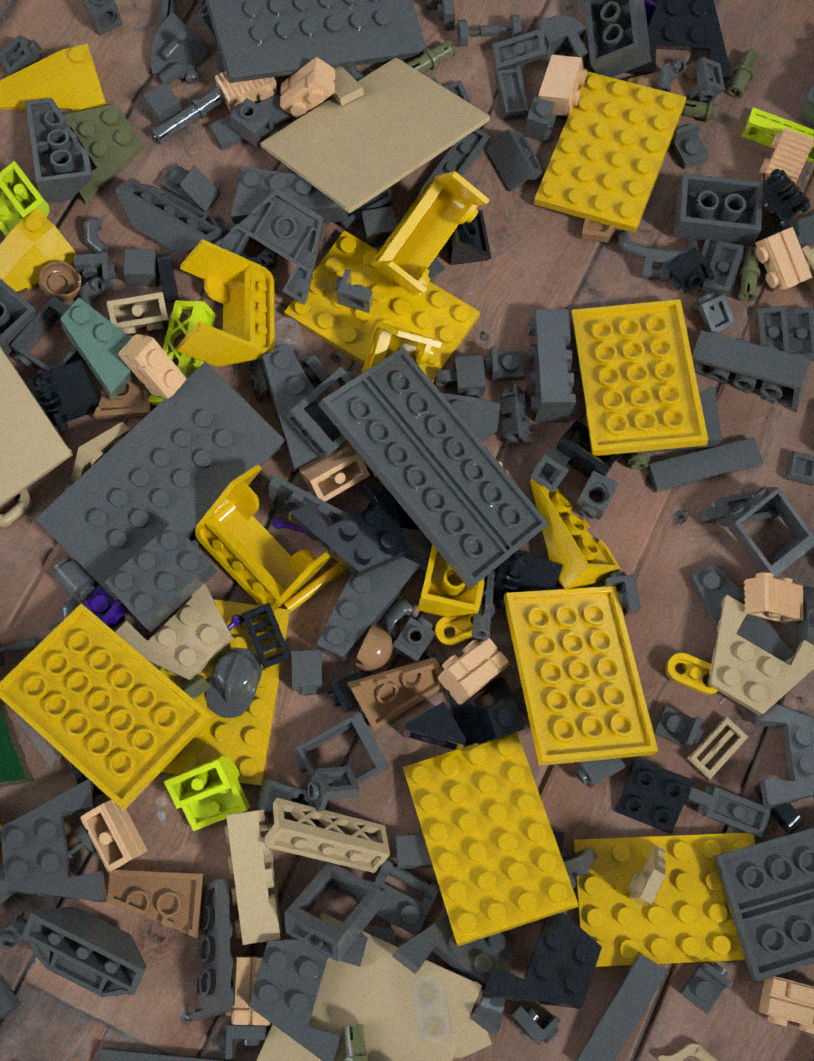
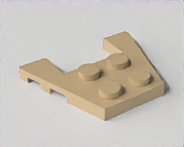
[115,583,233,681]
[708,595,814,716]

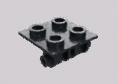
[762,168,811,237]
[27,359,99,431]
[493,550,563,610]
[615,758,694,834]

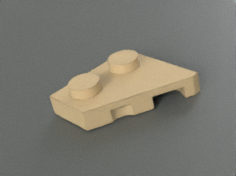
[628,845,666,904]

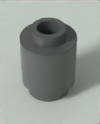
[52,556,96,600]

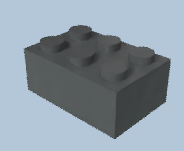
[584,0,651,77]
[673,173,763,246]
[104,522,217,632]

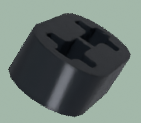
[157,252,179,303]
[754,778,803,834]

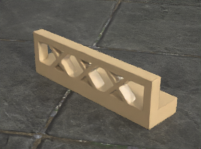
[265,798,390,873]

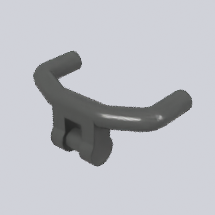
[618,230,699,281]

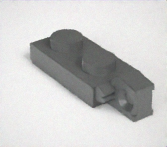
[698,491,779,527]
[686,786,771,838]

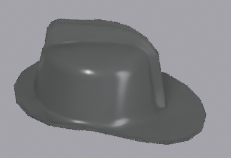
[206,648,262,718]

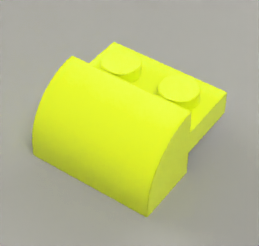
[0,161,49,237]
[164,756,250,831]

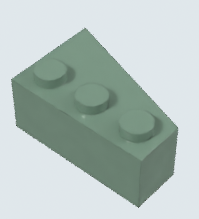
[60,298,135,401]

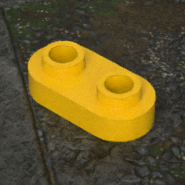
[435,606,485,647]
[665,653,718,695]

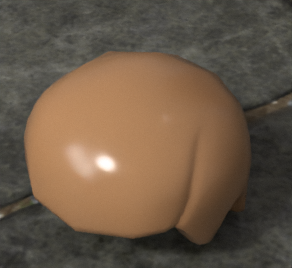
[39,261,81,302]
[356,624,393,672]

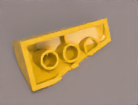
[0,43,107,112]
[0,208,78,292]
[530,479,621,589]
[417,544,484,616]

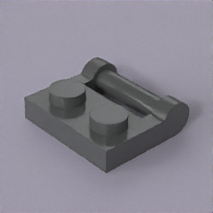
[374,857,440,936]

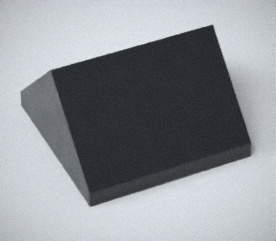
[446,209,492,265]
[556,420,620,477]
[403,702,466,750]

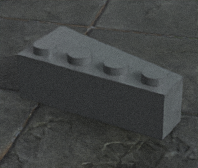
[262,342,343,473]
[316,557,421,663]

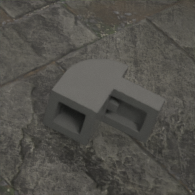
[536,15,589,68]

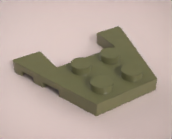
[63,104,144,205]

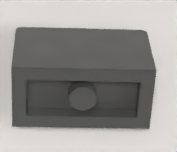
[487,129,545,191]

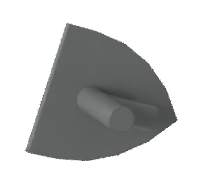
[150,12,212,75]

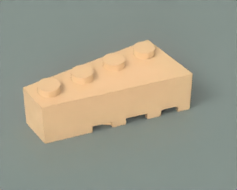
[225,810,282,945]

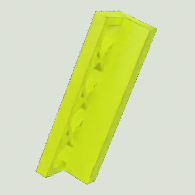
[741,107,814,163]
[149,300,216,405]

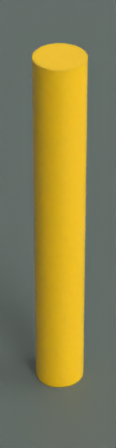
[284,562,347,613]

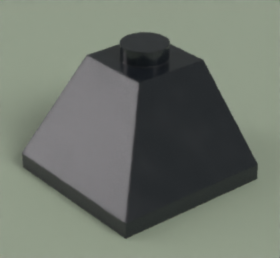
[447,677,525,747]

